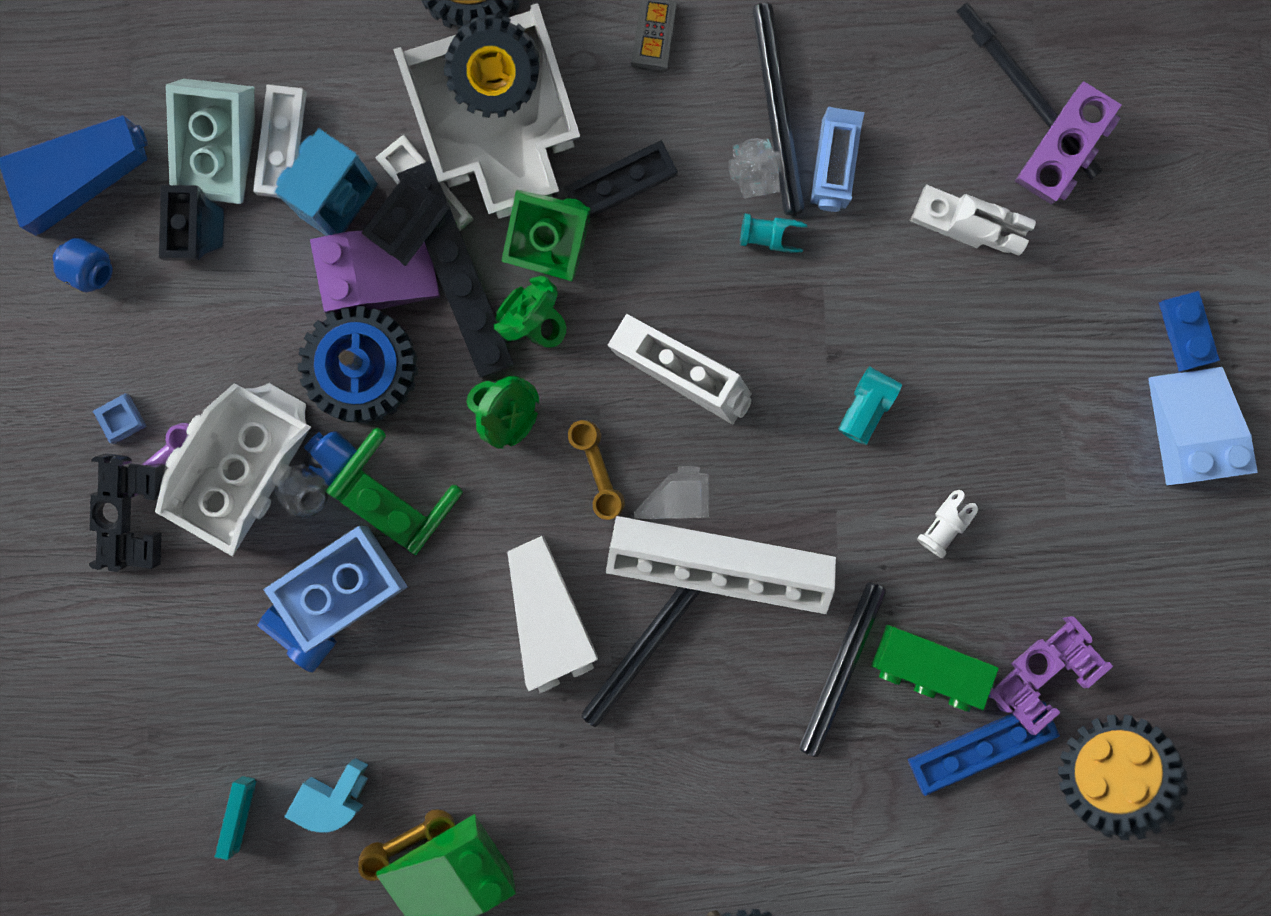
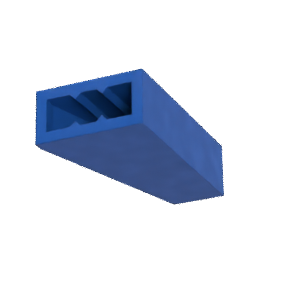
[0,115,148,236]

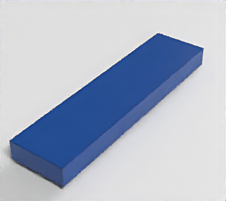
[907,701,1060,796]

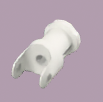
[917,490,978,558]

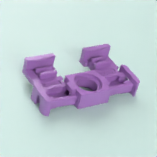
[989,616,1113,735]

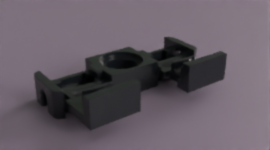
[89,453,164,572]

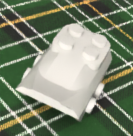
[155,383,311,556]

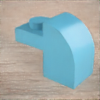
[285,758,368,833]

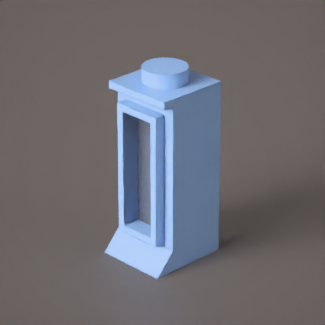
[810,107,865,212]

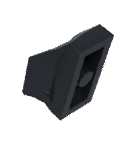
[159,185,224,261]

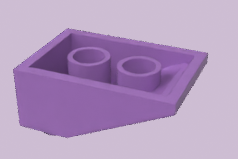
[310,230,440,314]

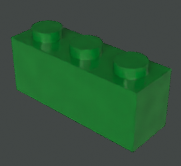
[871,625,999,712]

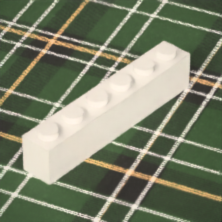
[606,516,836,614]

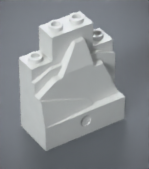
[393,3,580,219]

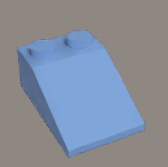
[1148,367,1258,485]
[264,526,408,653]

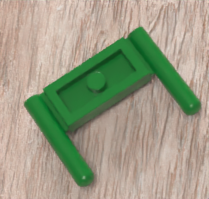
[326,428,463,555]

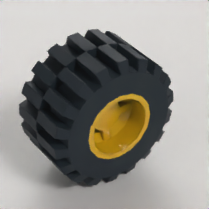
[444,15,540,118]

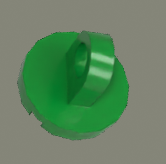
[494,276,566,348]
[467,376,539,449]

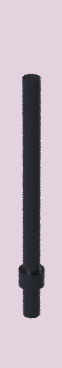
[956,2,1103,179]

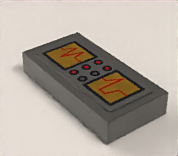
[631,0,677,72]

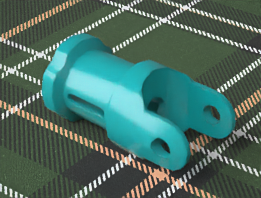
[740,213,808,253]

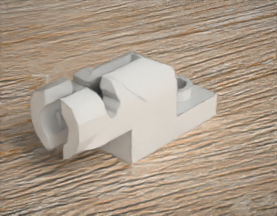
[911,185,1036,256]

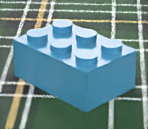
[274,129,378,236]

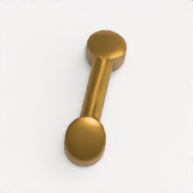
[568,420,625,520]
[358,809,455,881]

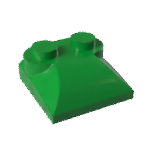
[501,190,591,281]

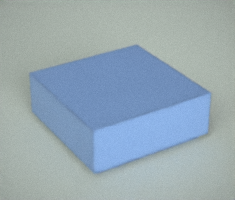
[93,393,147,444]

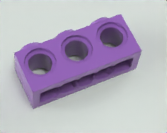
[1015,81,1122,204]

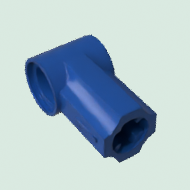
[257,605,337,673]

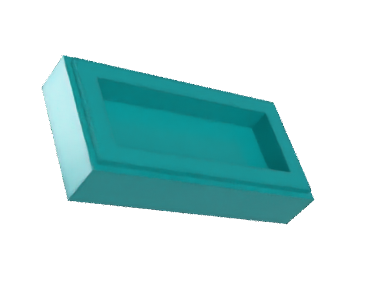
[215,776,256,860]

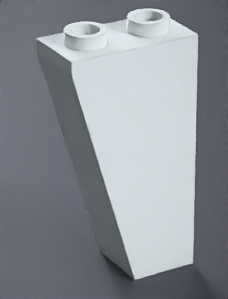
[608,314,751,424]
[507,536,598,693]

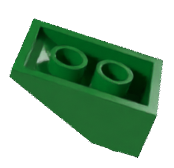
[377,814,516,916]

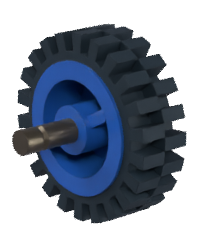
[297,306,418,424]

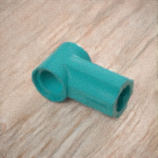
[837,366,902,445]

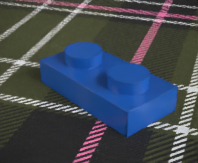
[1159,291,1220,372]

